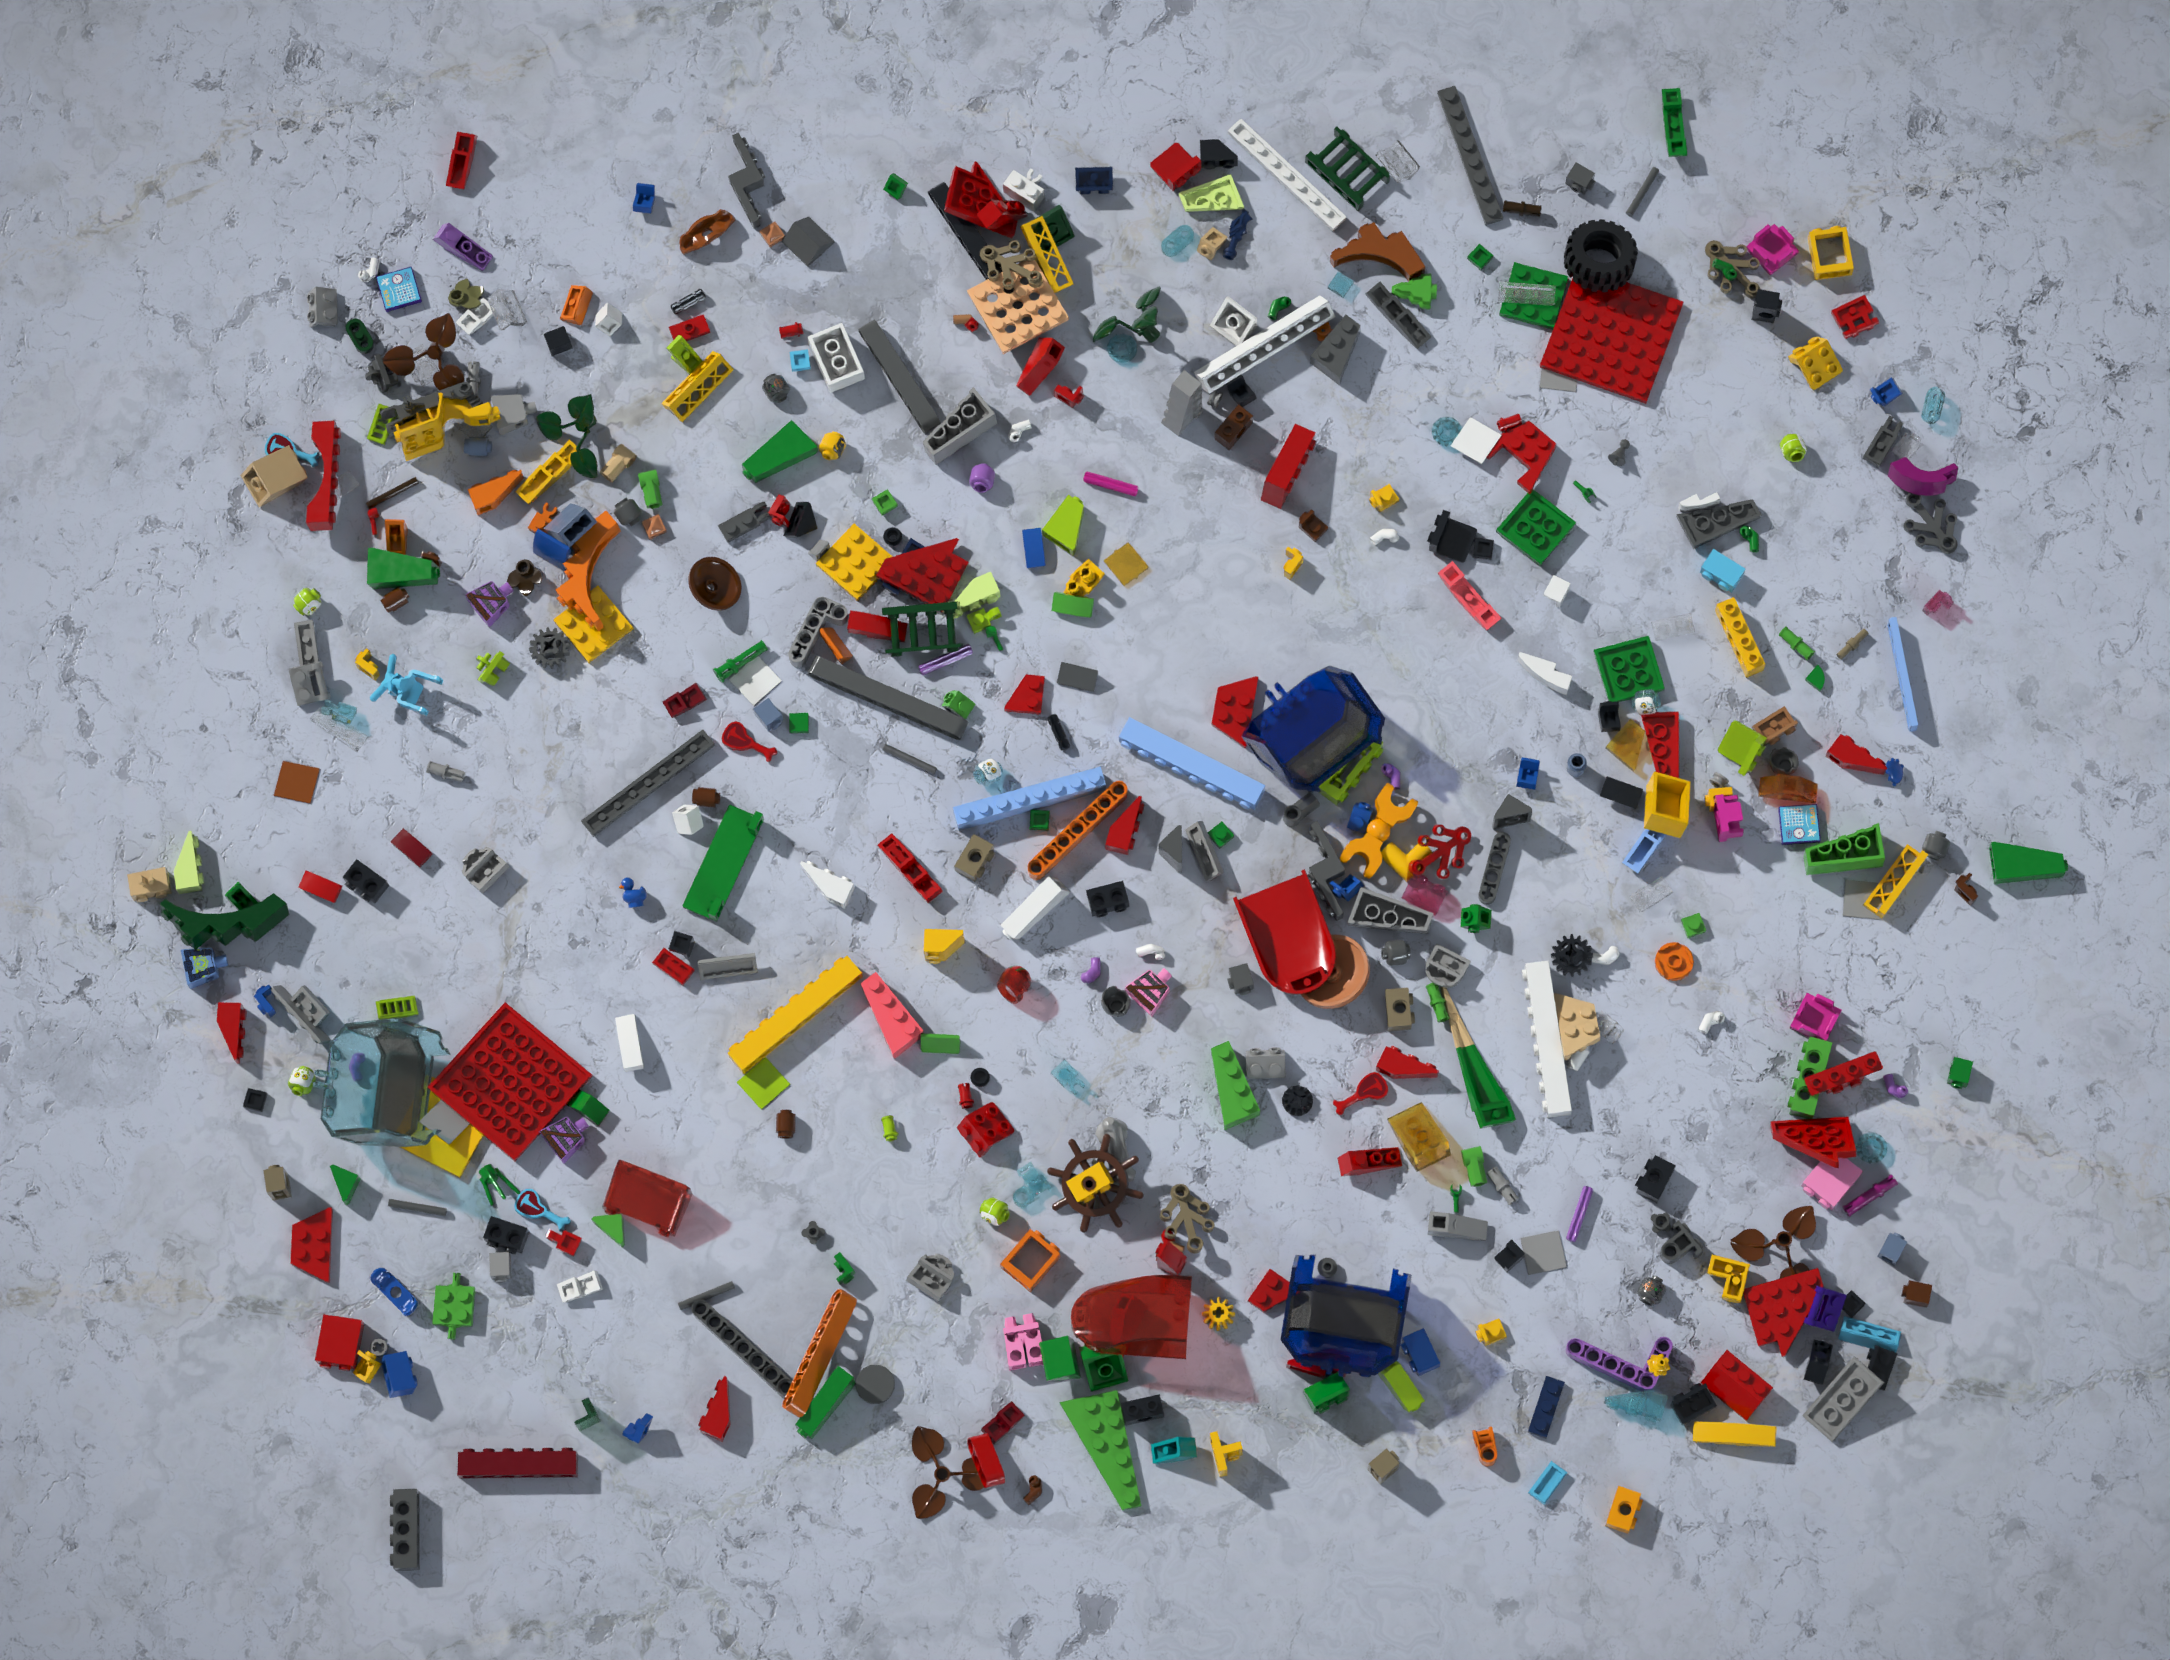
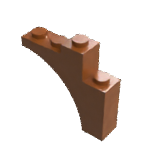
[1330,222,1425,282]

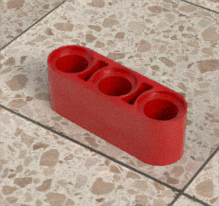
[967,1433,1005,1488]

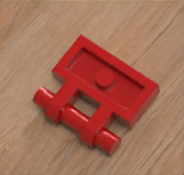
[1831,295,1879,339]

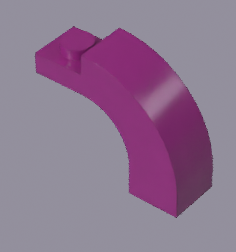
[1888,457,1959,496]

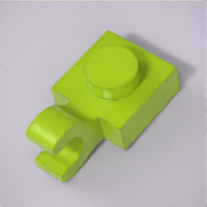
[966,607,1002,634]

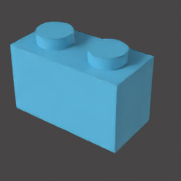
[1700,549,1746,592]

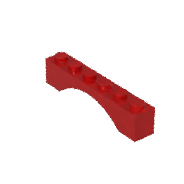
[306,420,341,531]

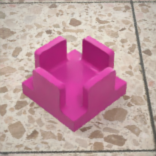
[1746,224,1799,275]
[1714,794,1744,842]
[1790,993,1842,1041]

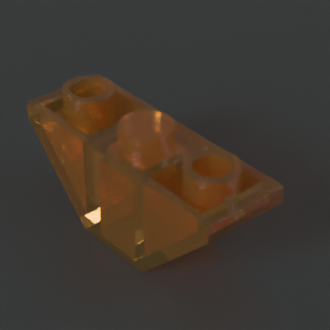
[1758,774,1818,803]

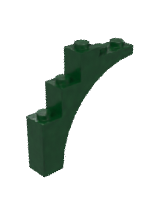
[160,893,289,950]

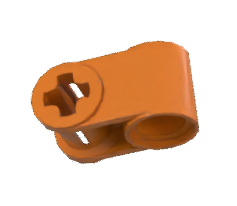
[1472,1426,1497,1467]

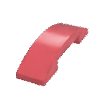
[1438,561,1502,631]

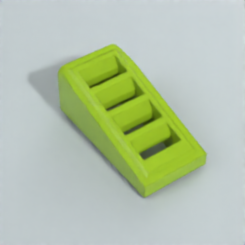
[367,404,396,445]
[375,995,419,1022]

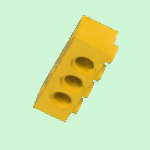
[1715,597,1765,678]

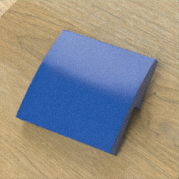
[533,529,572,571]

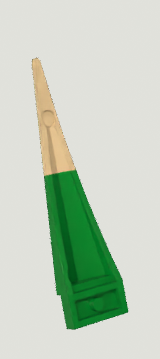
[1441,987,1516,1129]

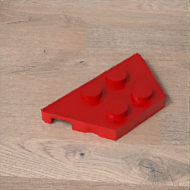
[1211,676,1258,748]
[290,1207,333,1283]

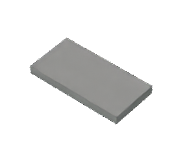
[1802,1356,1884,1442]

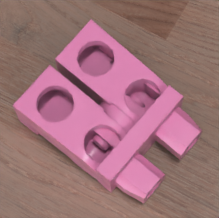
[1003,1313,1043,1371]

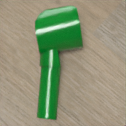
[1573,480,1596,503]
[985,626,1003,651]
[1450,1184,1462,1213]

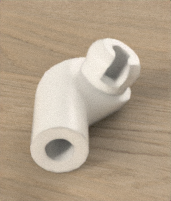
[358,258,380,282]
[1136,944,1165,960]
[1592,946,1619,965]
[1699,1011,1725,1034]

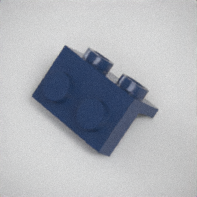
[1075,166,1113,194]

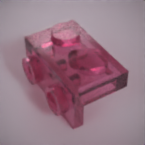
[1401,875,1449,916]

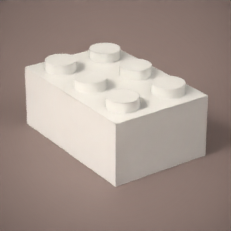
[808,323,865,393]

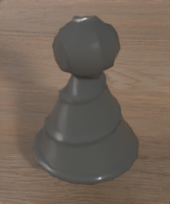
[1608,439,1630,466]

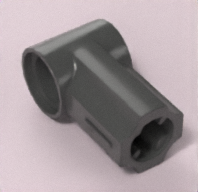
[1283,792,1320,827]

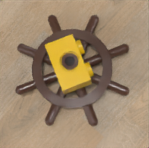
[1047,1134,1144,1233]

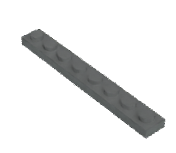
[1437,86,1503,225]
[581,730,715,837]

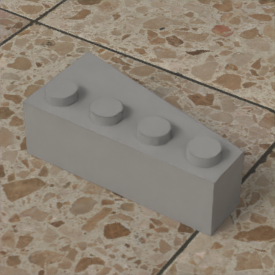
[1161,370,1203,436]
[923,387,997,465]
[1348,887,1434,934]

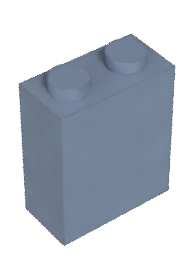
[543,503,597,547]

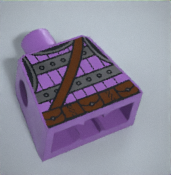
[465,581,514,627]
[539,1117,589,1164]

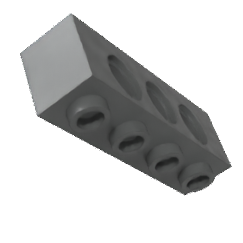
[390,1489,420,1571]

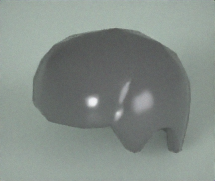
[1769,747,1799,776]
[1101,986,1131,1017]

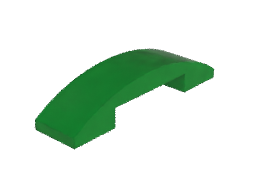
[1662,88,1687,157]

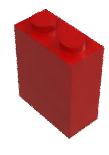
[315,1314,365,1371]

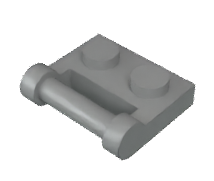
[288,661,331,706]

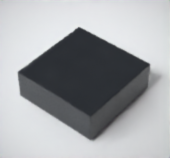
[1473,538,1494,560]
[243,1088,267,1112]
[1842,1290,1866,1318]

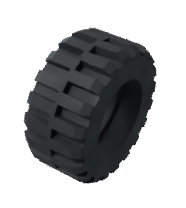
[1564,219,1638,292]

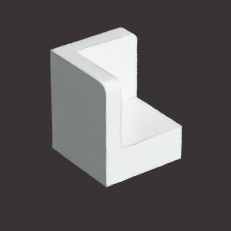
[595,303,622,336]
[1544,575,1571,608]
[672,805,704,835]

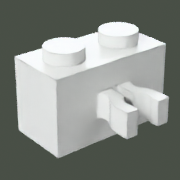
[1003,168,1045,212]

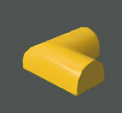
[1381,842,1432,882]
[1707,1255,1750,1303]

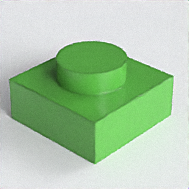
[872,489,898,516]
[1681,913,1706,938]

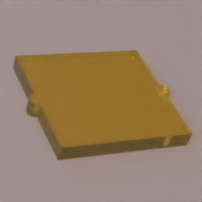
[1104,542,1149,586]

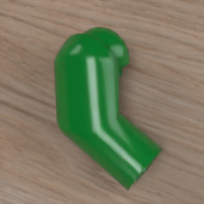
[1740,526,1759,552]

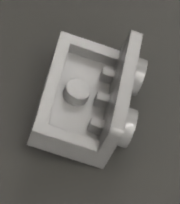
[307,287,338,328]
[1246,1047,1285,1079]

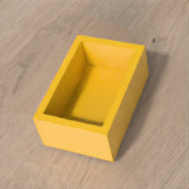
[1644,771,1690,838]

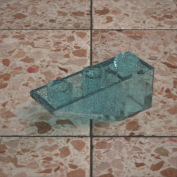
[1604,1390,1668,1423]

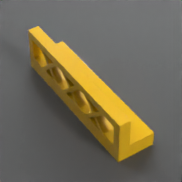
[1020,216,1074,293]
[661,351,734,422]
[1863,844,1929,919]

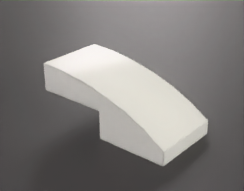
[456,298,497,335]
[1678,492,1720,512]
[557,1271,603,1303]

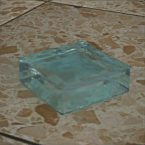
[1328,272,1354,298]

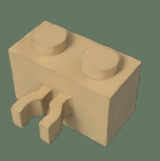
[127,867,172,902]

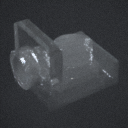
[1891,433,1923,460]
[1597,1011,1624,1044]

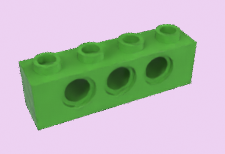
[1787,1037,1832,1119]

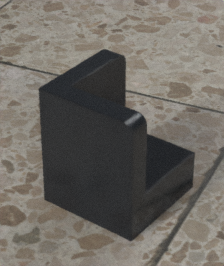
[544,326,573,356]
[668,931,695,959]
[1494,1240,1525,1272]

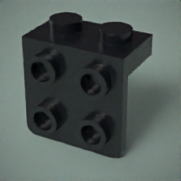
[1427,510,1477,563]

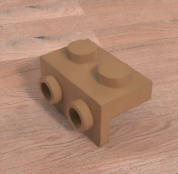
[1752,706,1798,746]

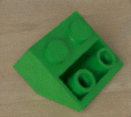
[1303,1372,1350,1414]

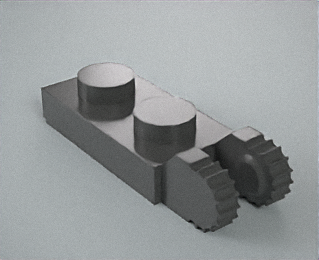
[1862,416,1904,468]
[718,502,771,543]

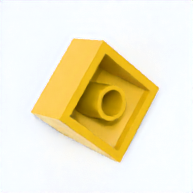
[924,929,965,964]

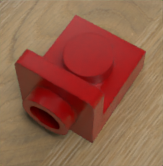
[1054,384,1084,408]
[768,494,791,527]

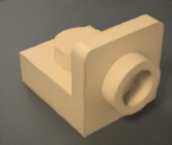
[1197,227,1228,260]

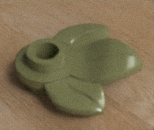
[448,279,484,309]

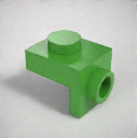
[942,690,976,720]

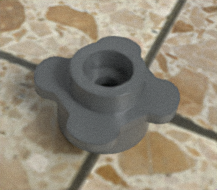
[1650,1213,1671,1233]
[801,1221,825,1244]

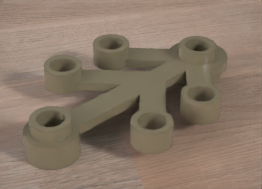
[980,240,1043,290]
[1705,240,1760,299]
[1160,1184,1215,1254]

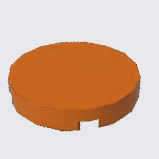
[1655,942,1694,981]

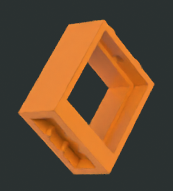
[1000,1229,1061,1293]

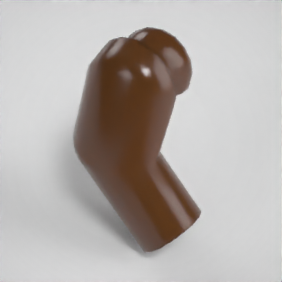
[1023,1475,1042,1505]

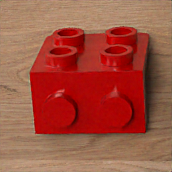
[1150,143,1201,191]
[956,1102,1014,1158]

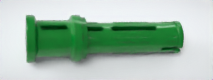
[713,640,768,683]

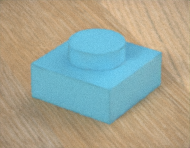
[789,349,811,372]

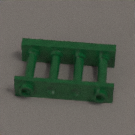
[1305,126,1390,211]
[882,601,963,657]

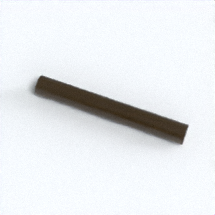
[366,477,419,509]

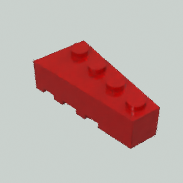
[1261,424,1317,509]

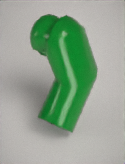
[1712,258,1738,281]
[1267,296,1291,320]

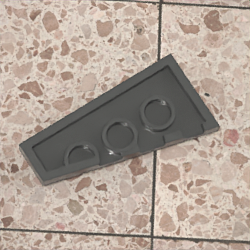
[1676,499,1762,549]

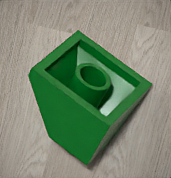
[1079,1342,1129,1392]

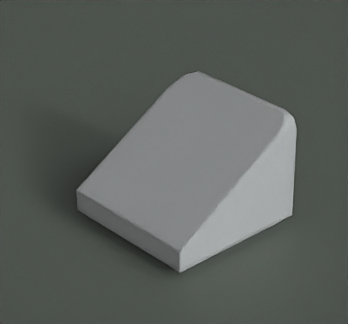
[808,540,830,561]

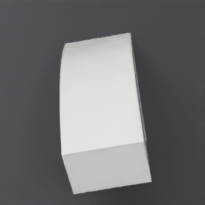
[1518,652,1572,695]
[615,1014,644,1072]

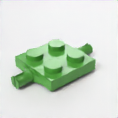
[432,1273,476,1340]

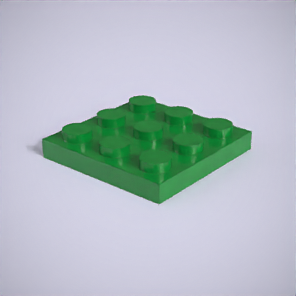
[1499,262,1568,330]
[1496,489,1576,566]
[1593,636,1665,702]

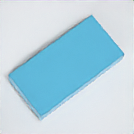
[1528,1461,1567,1505]

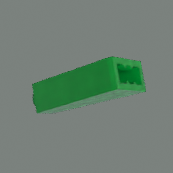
[742,420,818,483]
[367,548,440,589]
[1989,842,2068,884]
[795,1366,856,1439]

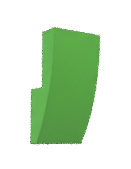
[1051,592,1094,617]

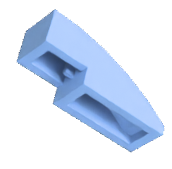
[1622,829,1666,873]

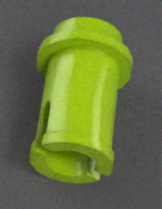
[881,1115,898,1141]

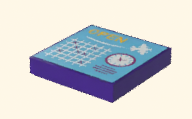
[376,266,422,312]
[1778,804,1821,845]

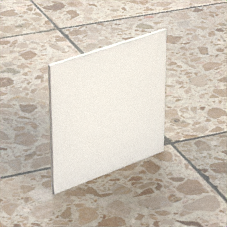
[1451,417,1501,464]
[729,656,782,706]

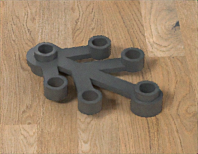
[1903,492,1957,554]

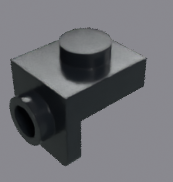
[1226,375,1257,407]
[1598,701,1621,732]

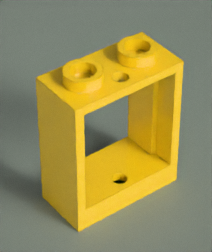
[1807,226,1854,280]

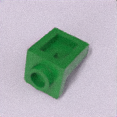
[834,1252,855,1285]

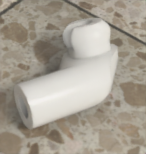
[1008,420,1032,442]
[1370,529,1399,545]

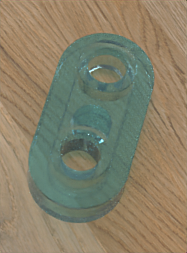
[1161,225,1194,257]
[1921,387,1945,424]

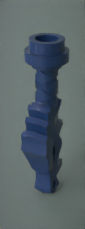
[1223,209,1253,260]

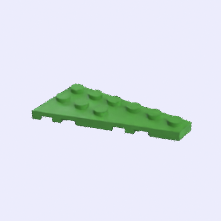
[1059,1390,1141,1510]

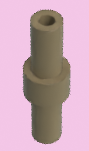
[1836,629,1869,660]

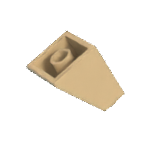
[240,445,308,508]

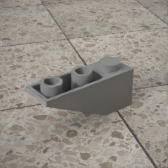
[1428,1211,1488,1241]

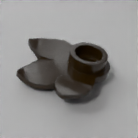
[507,559,542,596]

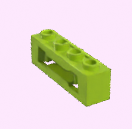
[1318,729,1384,806]

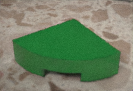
[1805,665,1825,692]

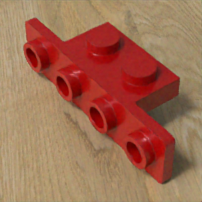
[1804,1051,1883,1096]

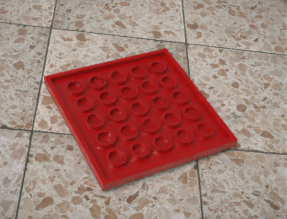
[1540,278,1684,404]
[427,1002,592,1162]

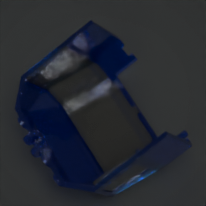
[1241,666,1385,792]
[1280,1255,1412,1377]

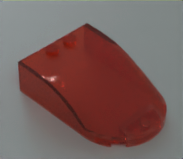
[1071,1275,1192,1359]

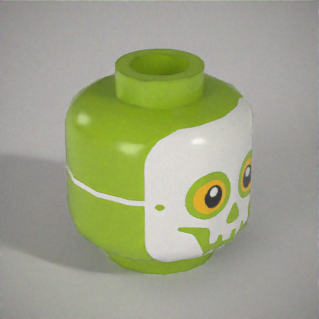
[1779,434,1807,462]
[293,588,322,616]
[288,1066,316,1096]
[980,1197,1010,1226]

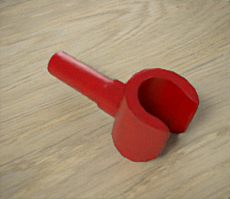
[367,507,380,535]

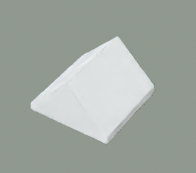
[1210,296,1257,346]

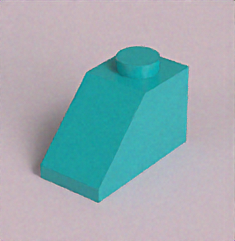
[1151,1437,1197,1464]

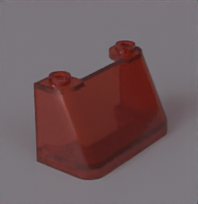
[602,1160,693,1237]

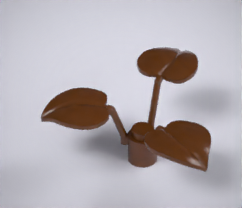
[383,313,465,390]
[1730,1206,1816,1278]
[912,1426,984,1519]

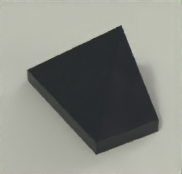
[783,502,818,537]

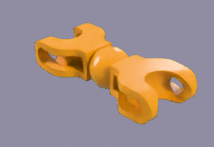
[1339,783,1418,879]

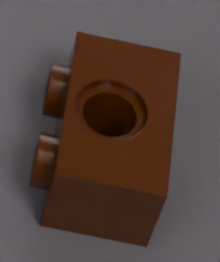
[1215,404,1253,450]

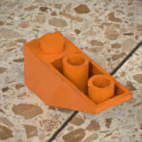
[468,470,524,515]

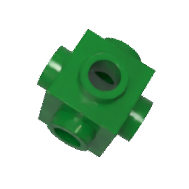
[1460,904,1492,933]

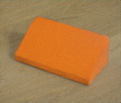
[560,285,593,325]
[819,627,853,664]

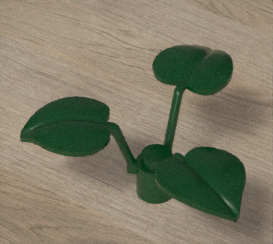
[1093,286,1161,344]
[536,394,598,478]

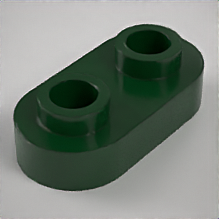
[346,318,374,354]

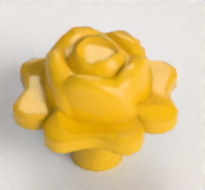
[1647,1354,1670,1377]

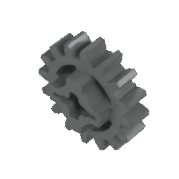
[529,627,571,669]

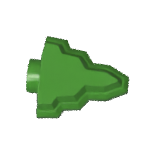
[1391,273,1437,310]

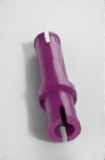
[1842,1174,1898,1217]

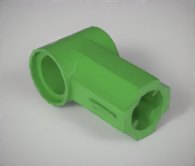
[638,469,663,509]
[1461,1146,1487,1187]

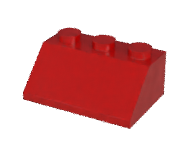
[1700,1350,1773,1421]

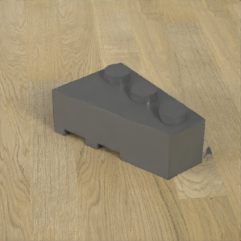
[1310,315,1361,385]

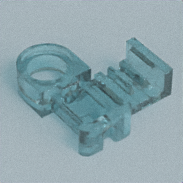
[1013,1162,1051,1207]

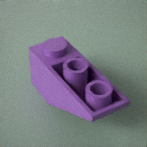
[432,223,493,271]

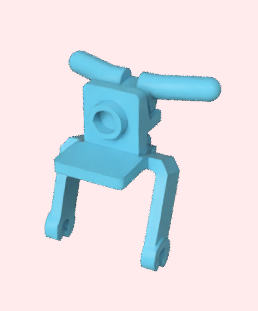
[370,654,444,716]

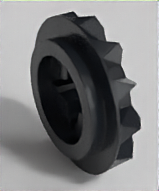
[1282,1085,1313,1116]

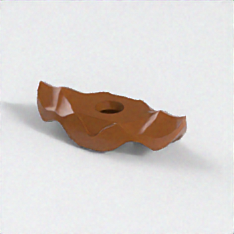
[680,209,736,255]

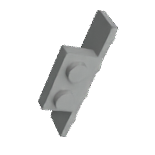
[270,985,331,1044]

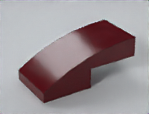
[663,683,707,718]
[390,828,433,868]
[981,1401,1025,1444]

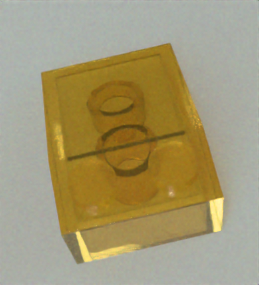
[1387,1102,1451,1172]

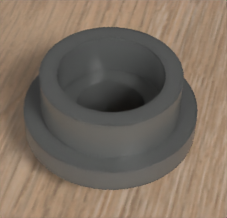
[1318,1258,1337,1278]

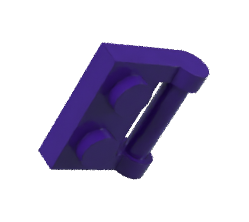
[1804,1285,1847,1332]

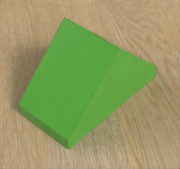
[591,1214,625,1248]

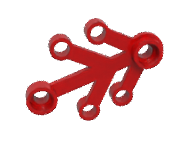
[1408,825,1471,879]

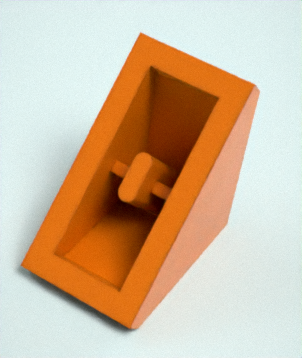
[385,519,408,555]

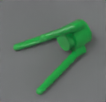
[479,1164,520,1206]

